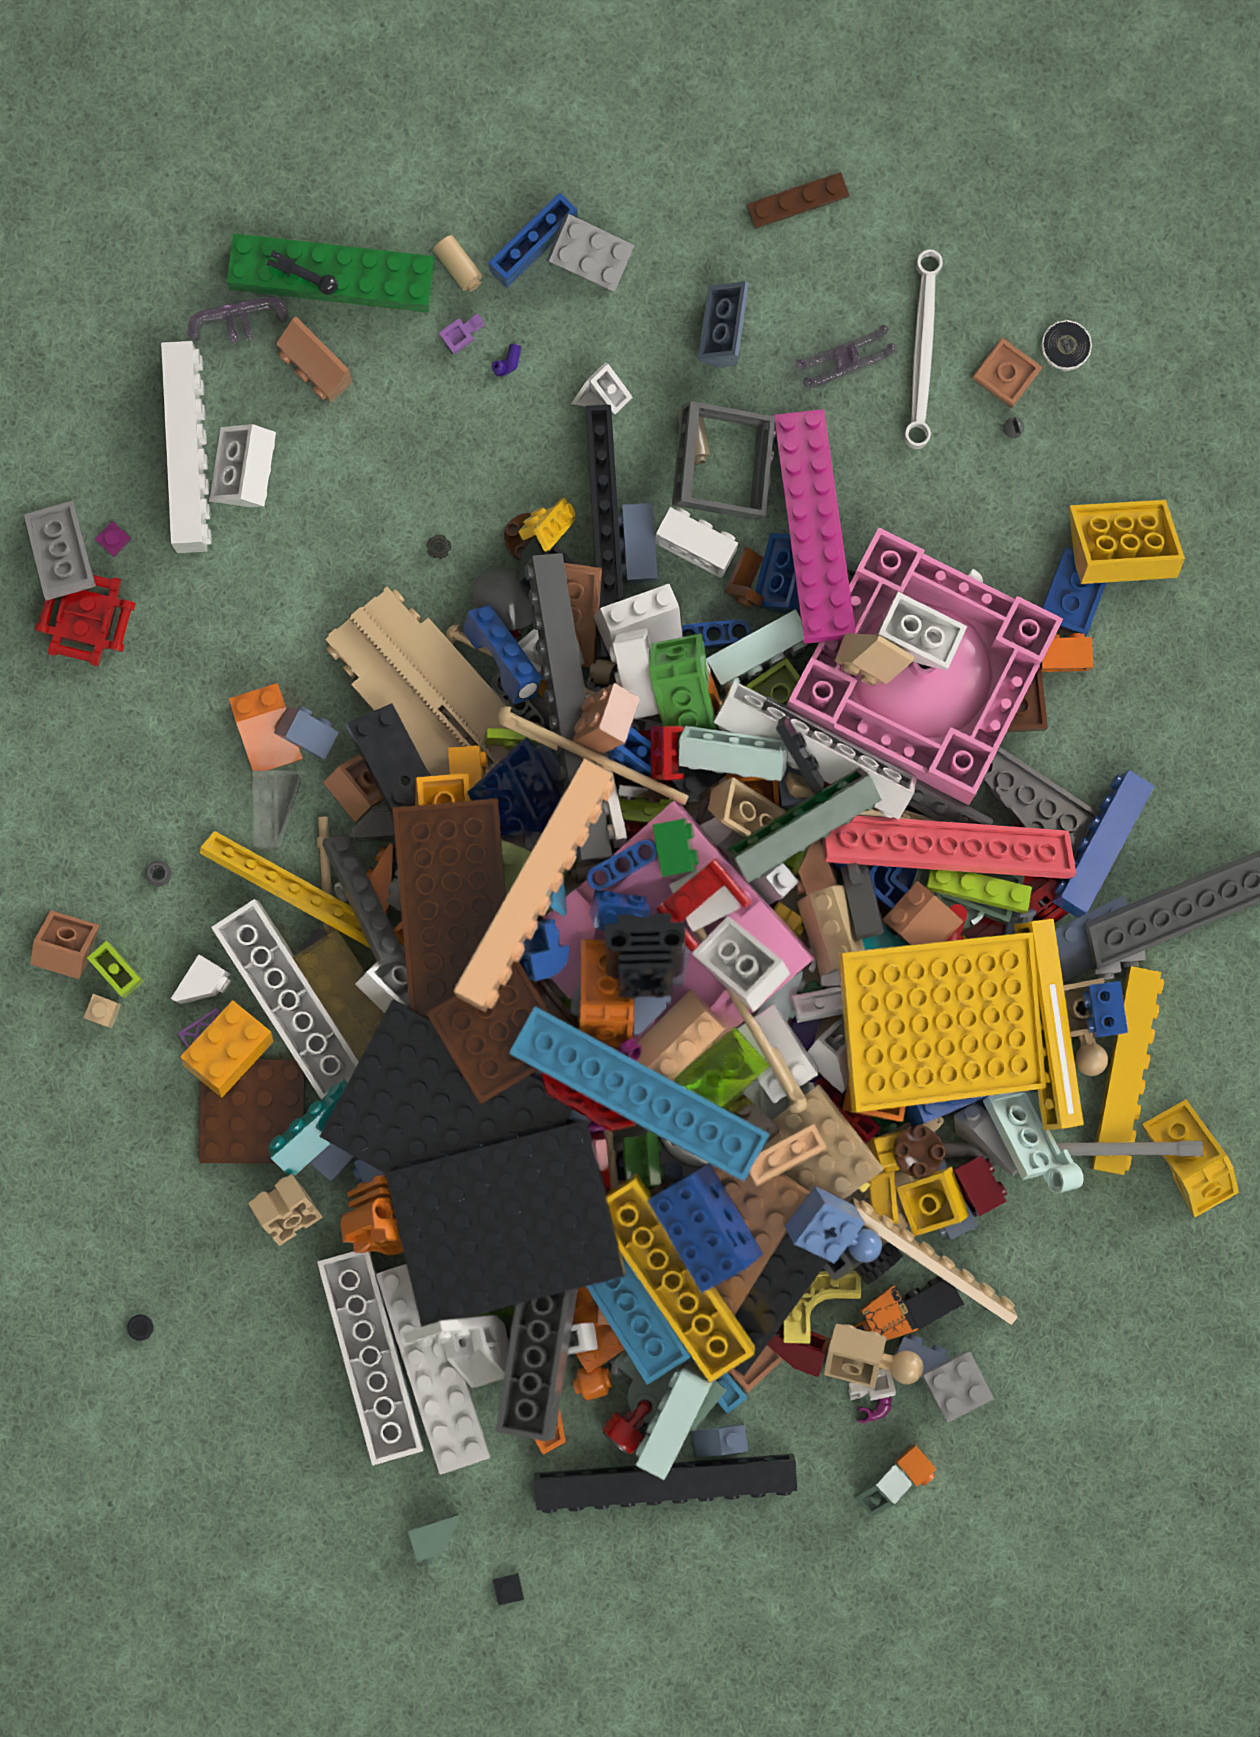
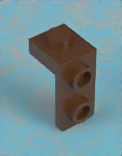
[724,547,765,608]

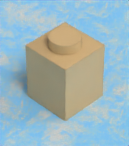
[84,994,121,1028]

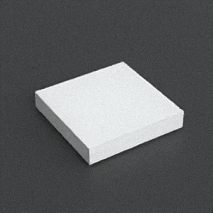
[669,867,740,932]

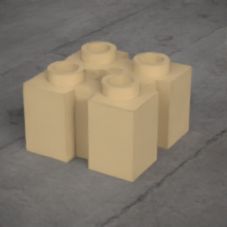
[248,1174,323,1246]

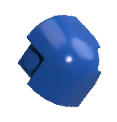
[869,865,917,911]
[519,919,569,981]

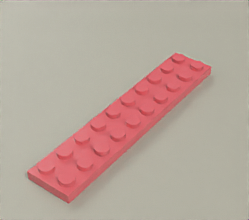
[822,815,1076,879]

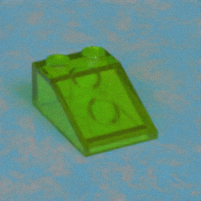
[674,1027,770,1109]

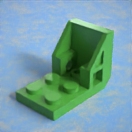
[649,634,718,747]

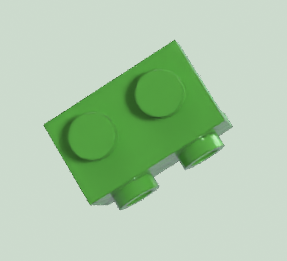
[623,1132,663,1190]

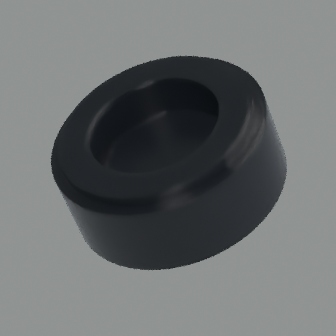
[127,1314,154,1341]

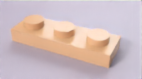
[749,1124,827,1186]

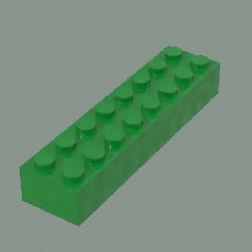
[227,233,435,313]

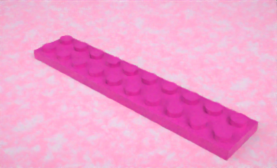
[774,409,856,644]

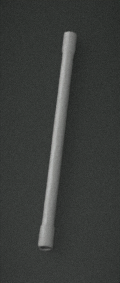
[942,1141,1203,1158]

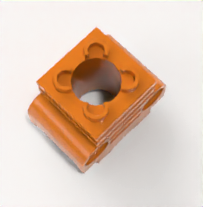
[341,1175,404,1256]

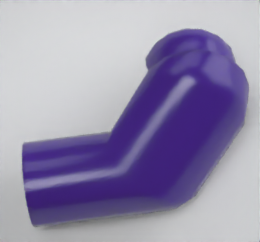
[491,344,521,377]

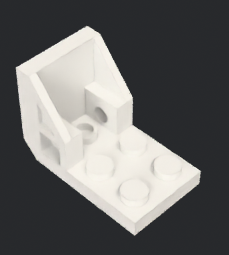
[404,1315,509,1388]

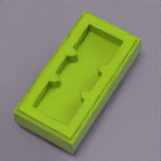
[484,728,537,750]

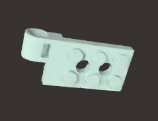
[983,1090,1083,1194]

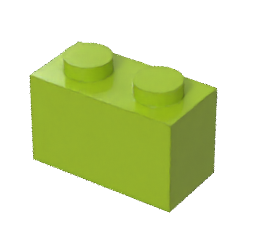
[87,941,144,998]

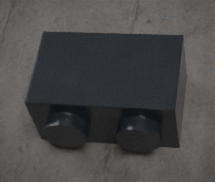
[903,1276,964,1330]

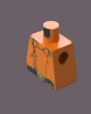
[853,1285,918,1341]

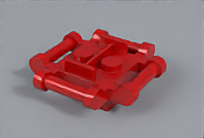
[34,575,136,667]

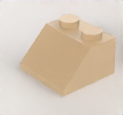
[835,633,914,686]

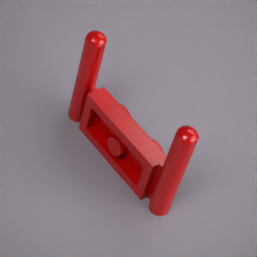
[656,859,751,952]

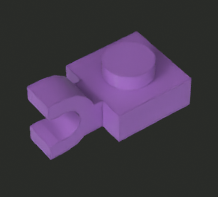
[439,313,485,355]

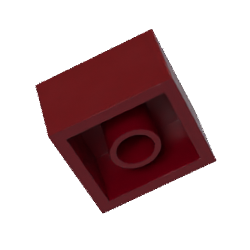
[953,1155,1007,1217]

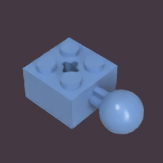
[784,1186,882,1263]

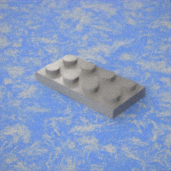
[24,501,96,601]

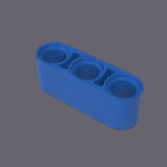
[681,620,751,649]
[587,839,658,890]

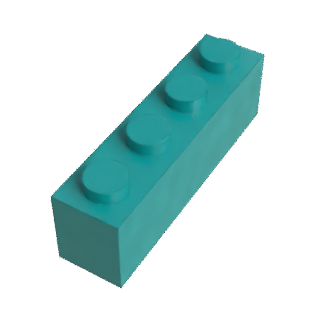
[268,1079,348,1176]

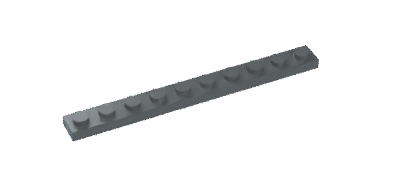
[762,696,993,825]

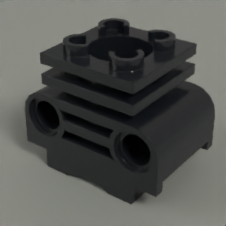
[604,914,685,999]

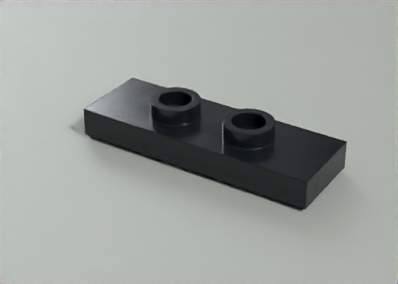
[776,715,825,794]

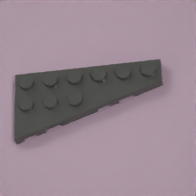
[983,746,1099,879]

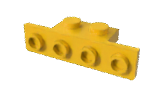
[518,497,576,552]

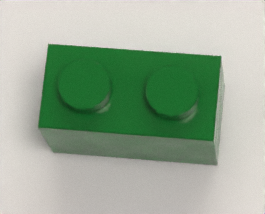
[652,818,699,877]

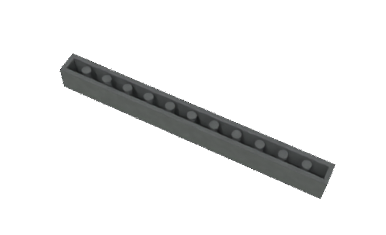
[525,553,612,865]

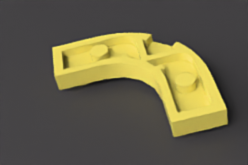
[783,1271,861,1343]

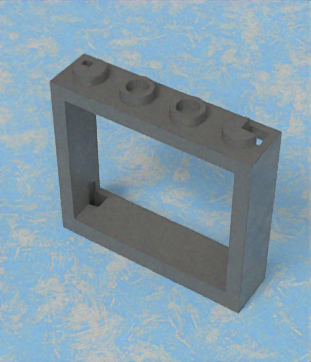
[672,401,777,520]

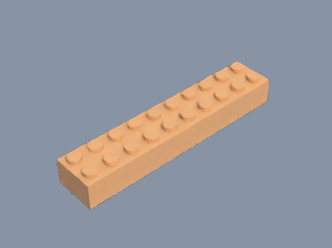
[454,759,615,1012]

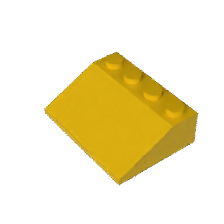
[1069,500,1185,584]

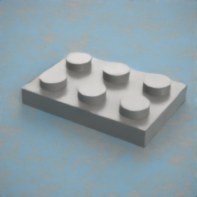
[546,214,634,292]

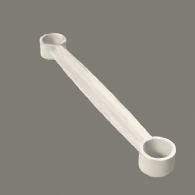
[904,250,943,449]

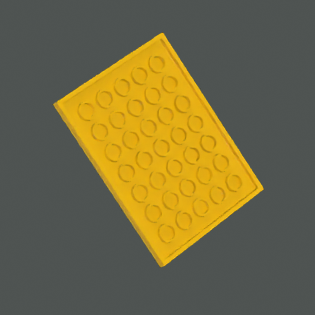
[838,932,1046,1112]

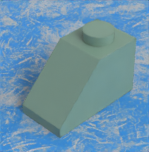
[855,1465,913,1517]
[408,1513,460,1564]

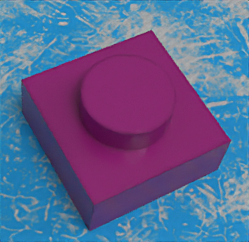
[95,521,132,557]

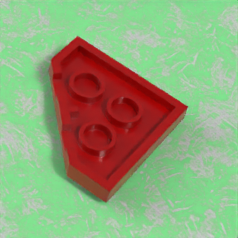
[540,1048,637,1132]

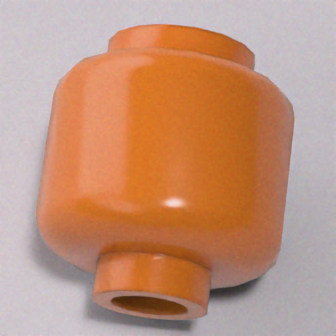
[572,1365,612,1401]

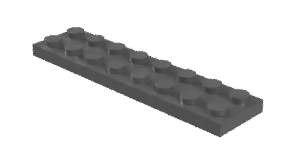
[1085,850,1260,969]

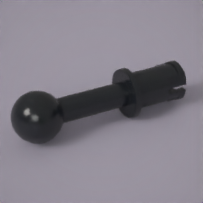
[266,250,338,295]

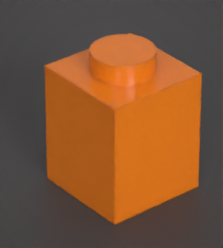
[895,1444,937,1487]

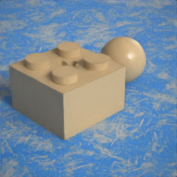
[1063,978,1108,1076]
[824,1324,923,1388]

